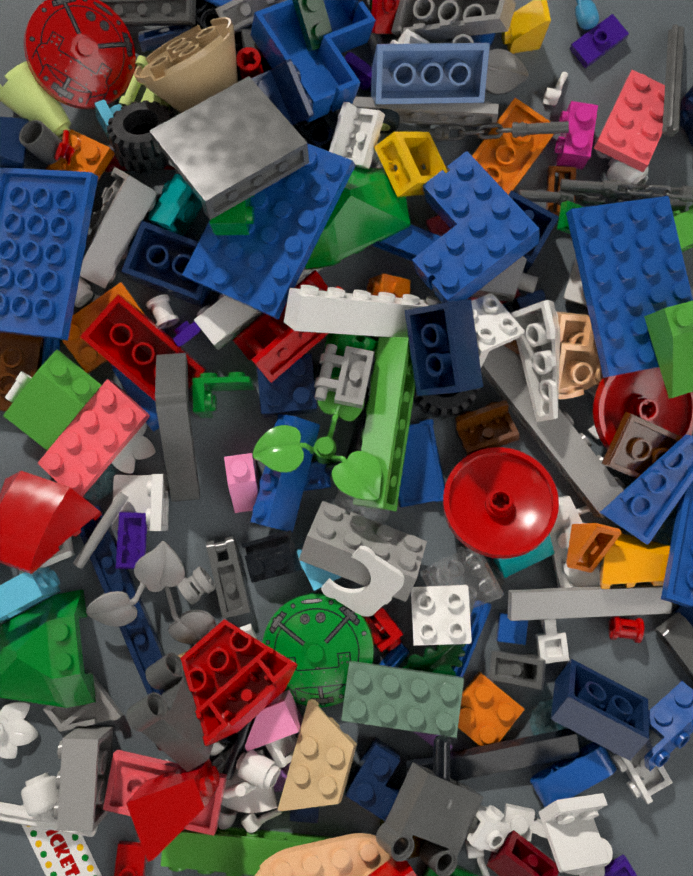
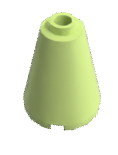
[0,61,71,140]

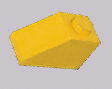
[502,0,551,54]

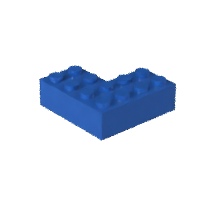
[250,0,376,122]
[412,151,539,303]

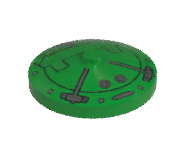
[262,592,374,707]

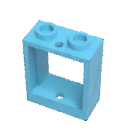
[0,567,61,623]

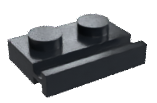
[241,530,302,583]

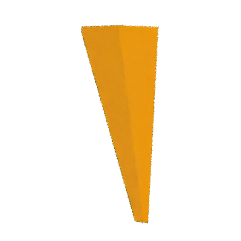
[599,533,670,589]

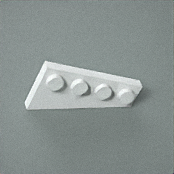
[550,496,613,588]

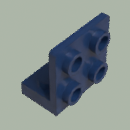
[251,59,314,125]

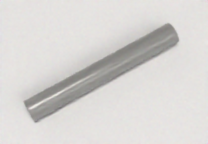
[73,492,129,569]

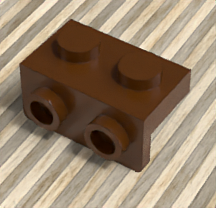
[455,400,520,456]

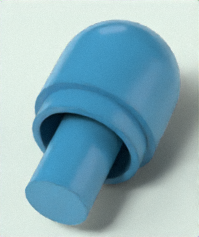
[575,0,599,30]

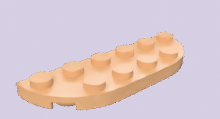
[254,833,392,876]

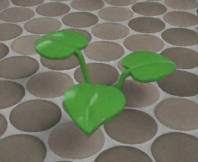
[253,376,382,501]

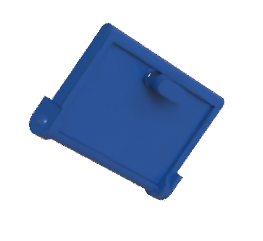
[398,419,445,508]

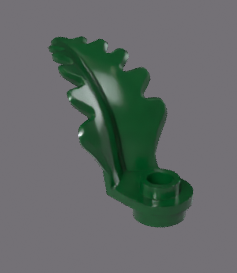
[402,644,466,676]

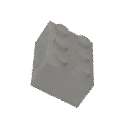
[54,726,113,832]

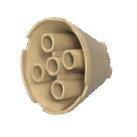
[134,17,238,113]

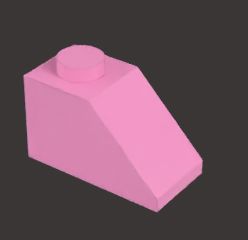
[224,453,260,513]
[245,690,303,752]

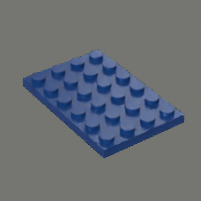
[182,144,356,320]
[0,167,98,340]
[566,196,693,378]

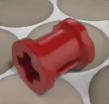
[236,47,263,80]
[608,616,644,643]

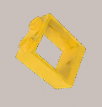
[374,132,448,197]

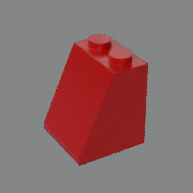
[126,759,220,862]

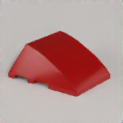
[0,471,102,574]
[180,619,298,746]

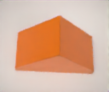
[566,523,622,573]

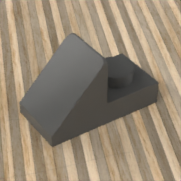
[489,650,546,690]

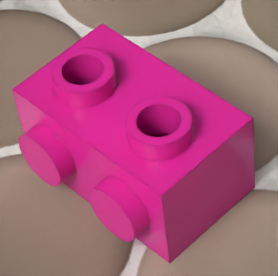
[555,101,598,170]

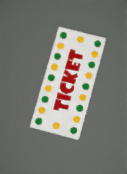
[21,804,102,876]

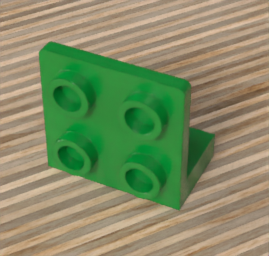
[192,372,255,419]

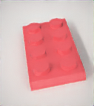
[594,70,665,172]
[38,379,150,497]
[103,750,227,836]

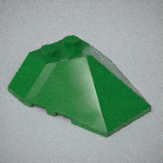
[305,167,410,270]
[0,589,96,708]

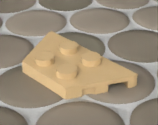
[278,699,357,811]

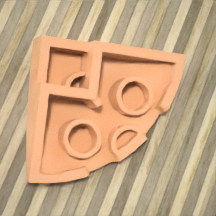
[557,312,603,399]

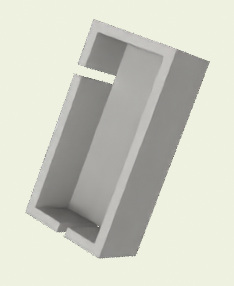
[299,501,427,602]

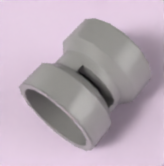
[177,566,216,605]

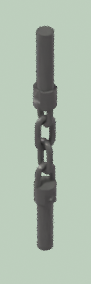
[396,121,569,142]
[560,179,693,202]
[518,190,686,211]

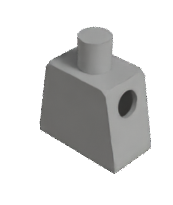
[471,256,538,302]

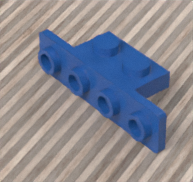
[644,681,693,771]

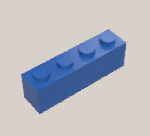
[250,414,320,532]

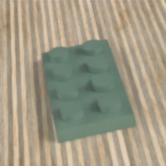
[341,661,464,738]

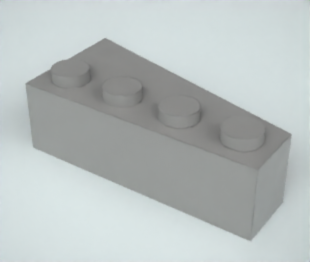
[391,0,516,41]
[80,167,158,289]

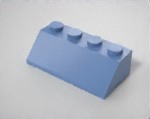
[371,43,490,104]

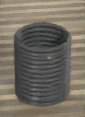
[19,120,62,165]

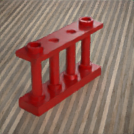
[233,270,342,383]

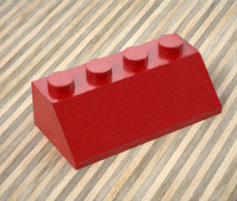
[80,294,206,401]

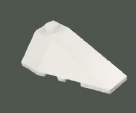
[510,300,560,422]

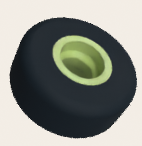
[373,108,400,134]

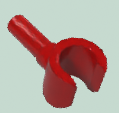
[54,130,75,165]

